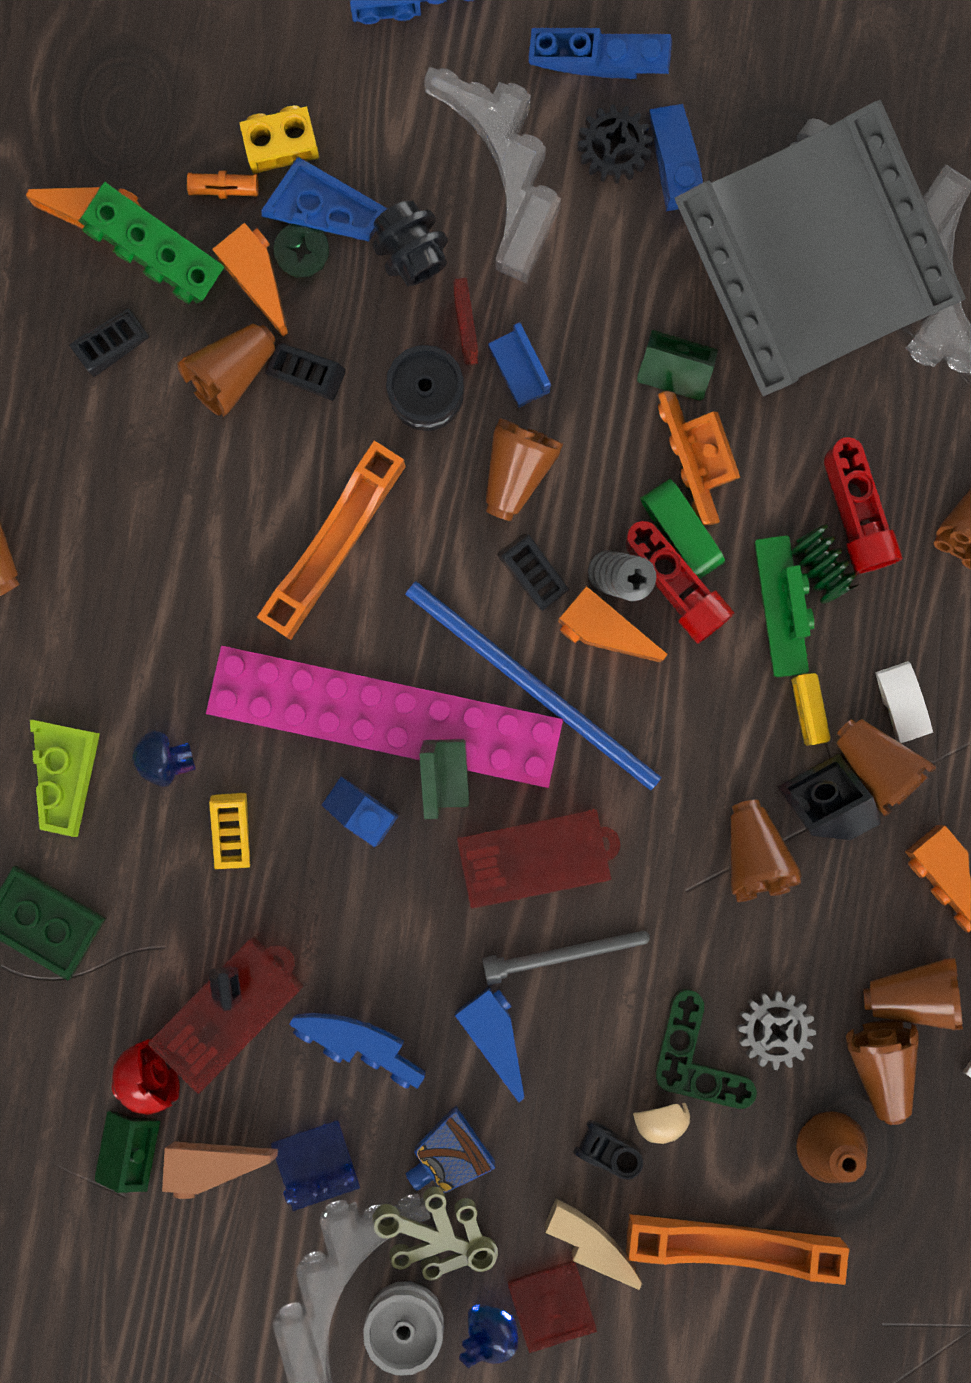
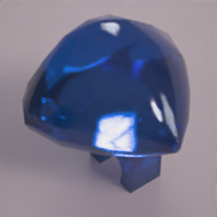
[132,730,196,787]
[459,1304,519,1368]

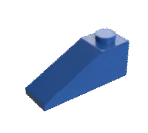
[649,104,703,211]
[455,986,525,1102]

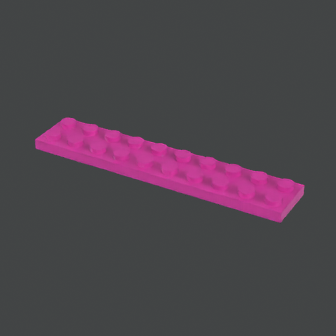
[206,646,563,788]

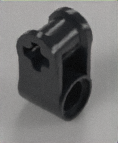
[573,1119,643,1180]

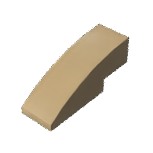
[545,1198,642,1290]

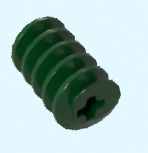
[791,524,860,604]

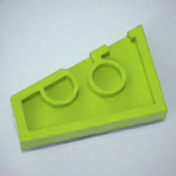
[30,719,100,837]

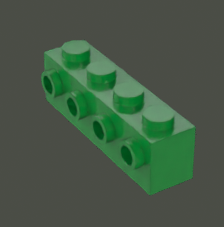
[78,182,225,304]

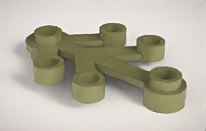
[372,1187,498,1281]

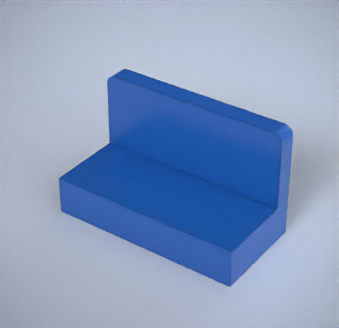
[488,322,551,408]

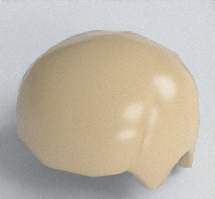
[633,1103,690,1144]

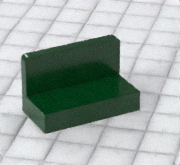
[637,330,718,401]
[419,739,470,819]
[95,1111,160,1193]

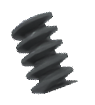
[588,550,656,601]

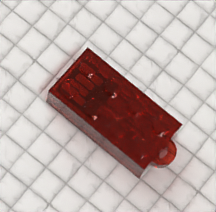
[457,809,620,909]
[147,937,304,1094]

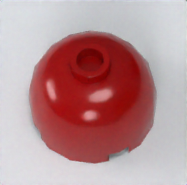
[112,1039,180,1115]

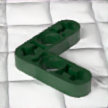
[655,989,757,1109]

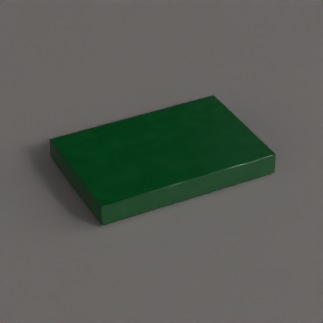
[0,866,106,981]

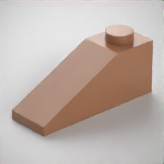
[162,1141,278,1199]

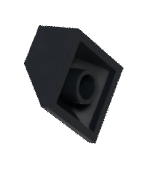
[778,754,881,840]

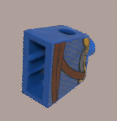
[406,1106,495,1193]

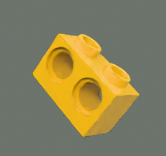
[239,105,320,174]

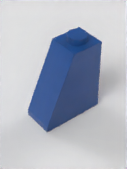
[322,776,399,847]

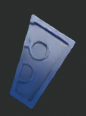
[261,157,387,241]

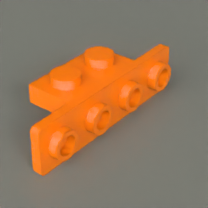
[658,391,740,525]

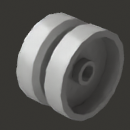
[364,1281,444,1375]

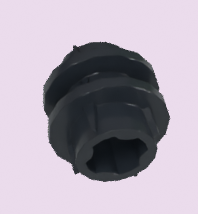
[372,200,448,287]

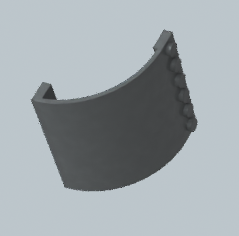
[674,100,966,396]

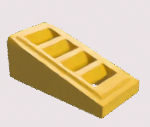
[209,793,250,869]

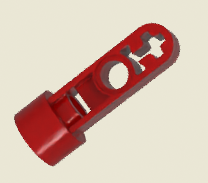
[824,437,903,574]
[625,521,735,645]

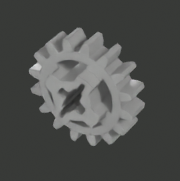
[737,991,816,1070]

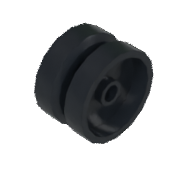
[386,345,464,431]

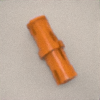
[187,170,259,199]

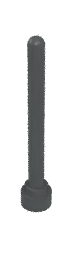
[482,931,650,985]

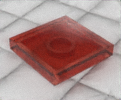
[453,277,478,365]
[508,1260,597,1353]

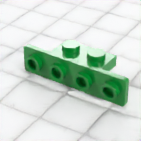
[754,536,814,678]

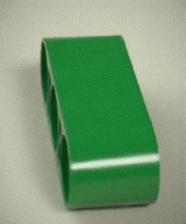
[640,479,725,579]

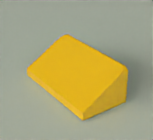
[791,673,830,746]

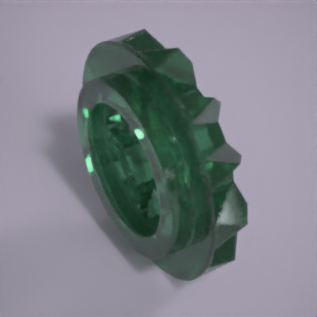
[274,224,329,278]

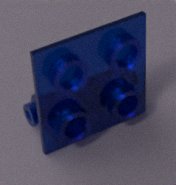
[271,1120,361,1211]

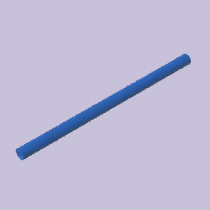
[405,581,662,791]

